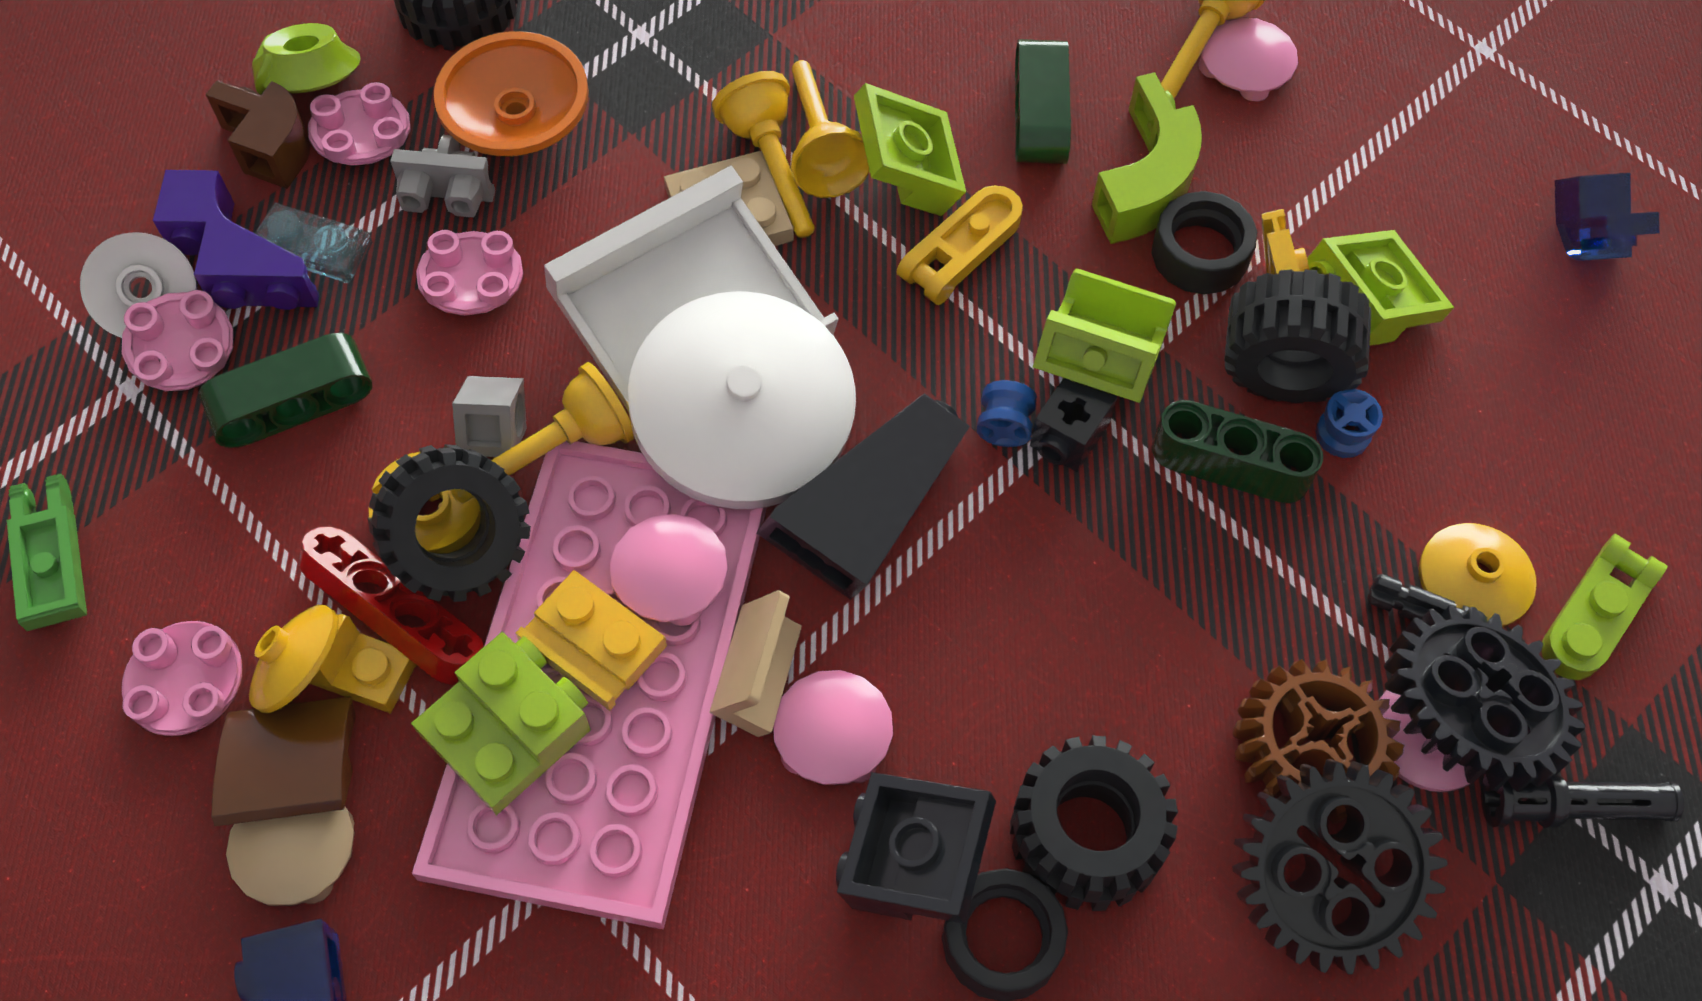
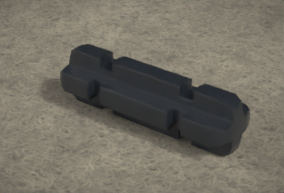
[1368,574,1487,622]

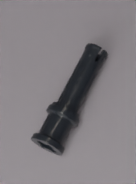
[1481,775,1684,828]

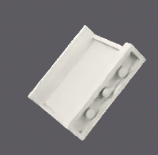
[544,165,839,412]

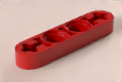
[299,527,484,685]

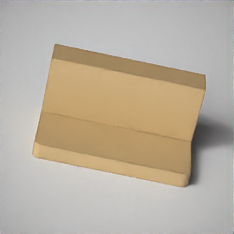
[709,590,802,737]

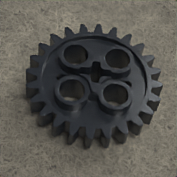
[1384,605,1585,792]
[1232,759,1448,974]

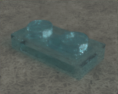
[255,203,373,284]

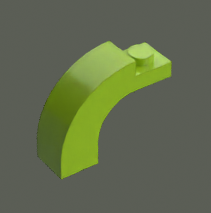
[1092,72,1202,244]

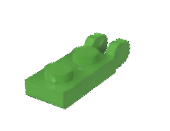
[7,474,87,631]

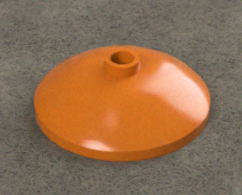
[434,31,589,156]

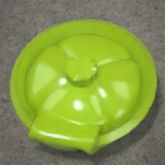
[252,23,360,95]

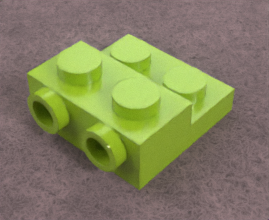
[854,83,966,216]
[1307,230,1454,346]
[411,631,591,816]

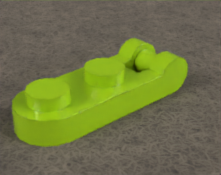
[1542,533,1668,680]

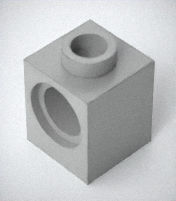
[452,376,527,457]

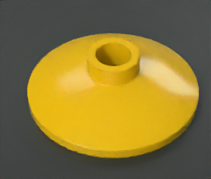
[1419,523,1537,627]
[249,605,338,713]

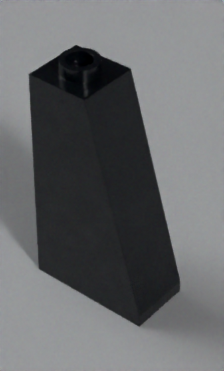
[756,393,970,600]

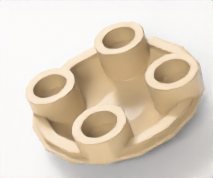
[226,807,355,906]

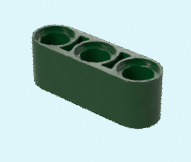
[1015,39,1071,164]
[199,333,373,448]
[1152,400,1323,503]

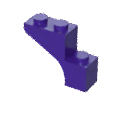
[153,170,319,310]

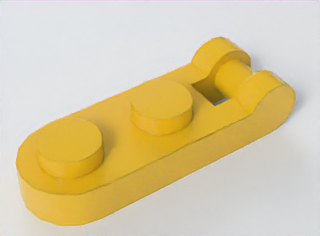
[896,185,1023,305]

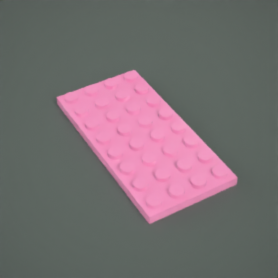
[412,441,767,930]

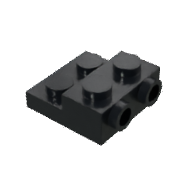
[836,772,996,924]

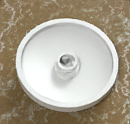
[628,292,856,509]

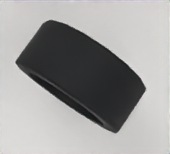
[1151,191,1258,294]
[942,868,1068,1001]

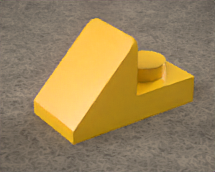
[309,614,416,714]

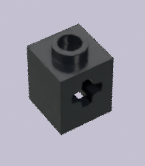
[1030,378,1118,473]

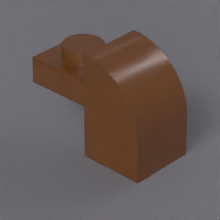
[206,80,311,189]

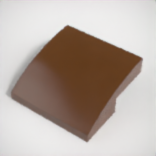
[211,696,356,826]

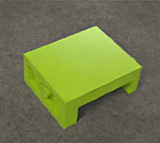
[1033,269,1176,403]

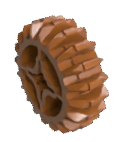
[1233,659,1405,824]

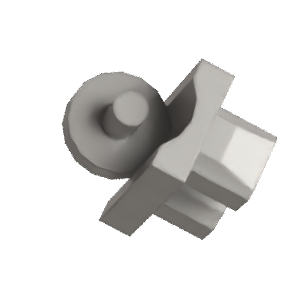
[390,135,495,217]

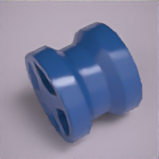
[977,380,1037,447]
[1315,389,1383,458]

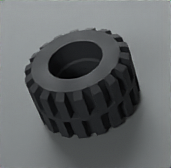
[394,0,518,50]
[1224,269,1371,403]
[368,444,531,602]
[1010,735,1178,911]

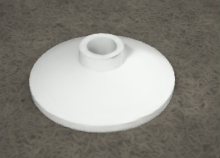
[80,232,197,338]

